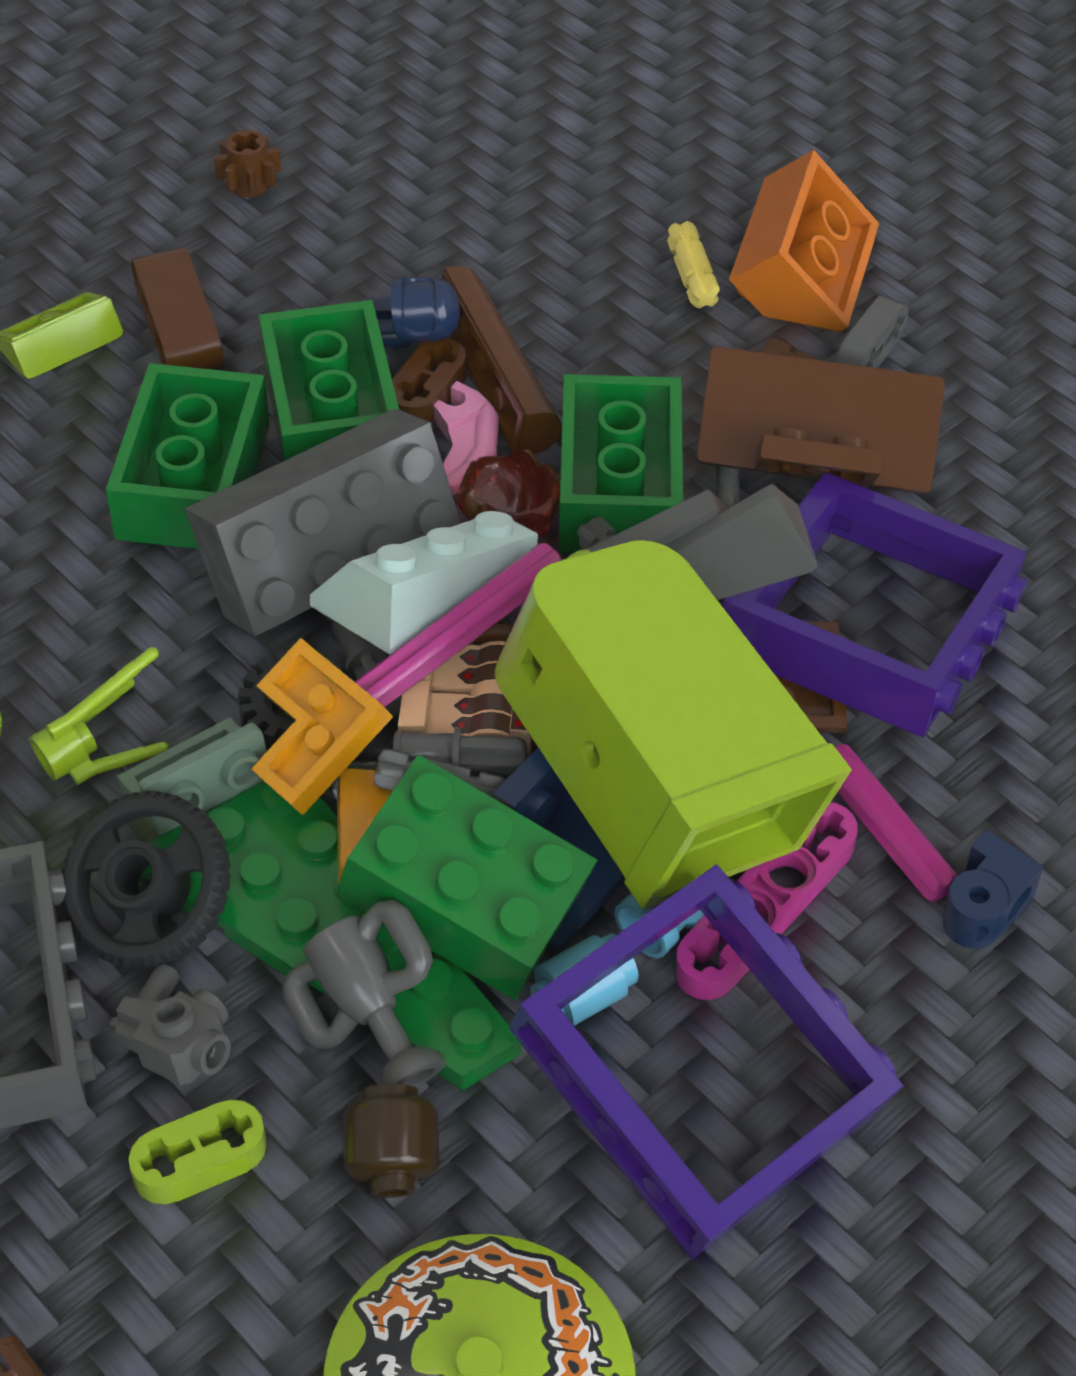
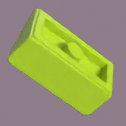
[0,292,123,379]

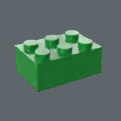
[259,300,399,461]
[106,363,270,549]
[559,374,683,553]
[336,754,598,1001]

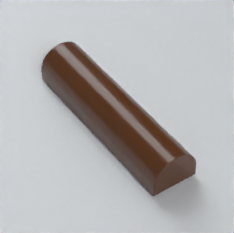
[441,266,562,458]

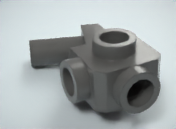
[109,964,231,1085]

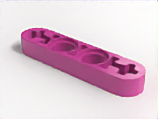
[675,802,858,1000]

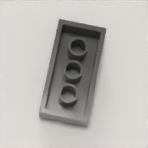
[185,408,461,636]

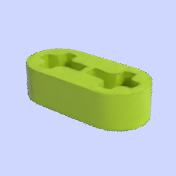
[129,1099,267,1205]

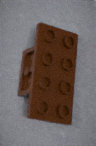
[696,347,945,494]

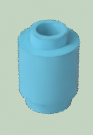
[530,933,639,1026]

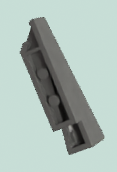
[587,484,817,601]

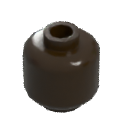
[342,1084,440,1198]

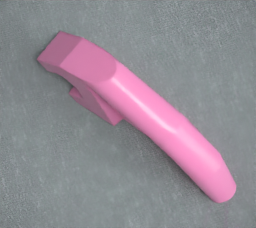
[434,381,499,496]

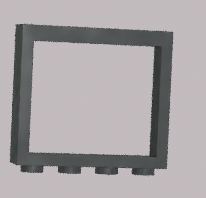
[0,841,97,1129]

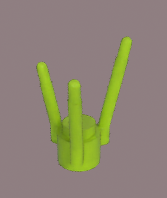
[28,647,169,785]

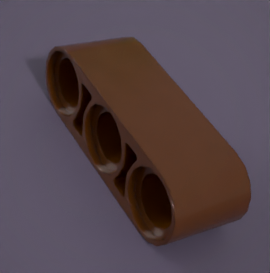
[131,247,224,370]

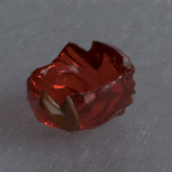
[457,449,560,537]

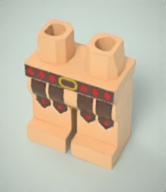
[398,641,538,759]

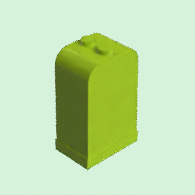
[495,540,852,910]

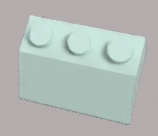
[310,511,538,654]

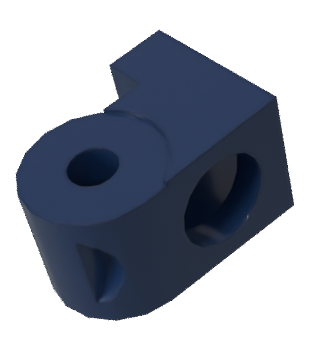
[943,829,1043,949]

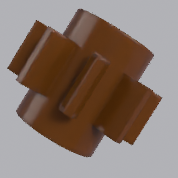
[214,130,281,197]

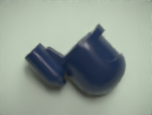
[365,277,460,348]

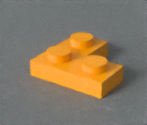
[251,638,393,815]

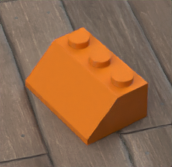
[729,149,879,332]

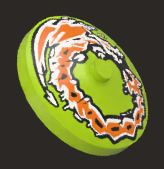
[323,1234,636,1376]

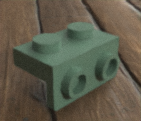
[117,717,267,837]

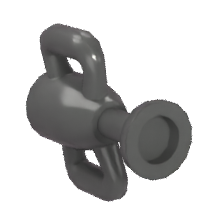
[282,899,447,1088]

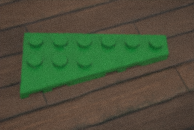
[139,781,521,1091]

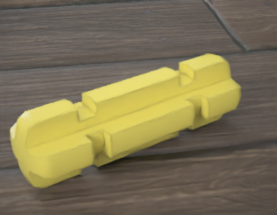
[667,221,720,309]

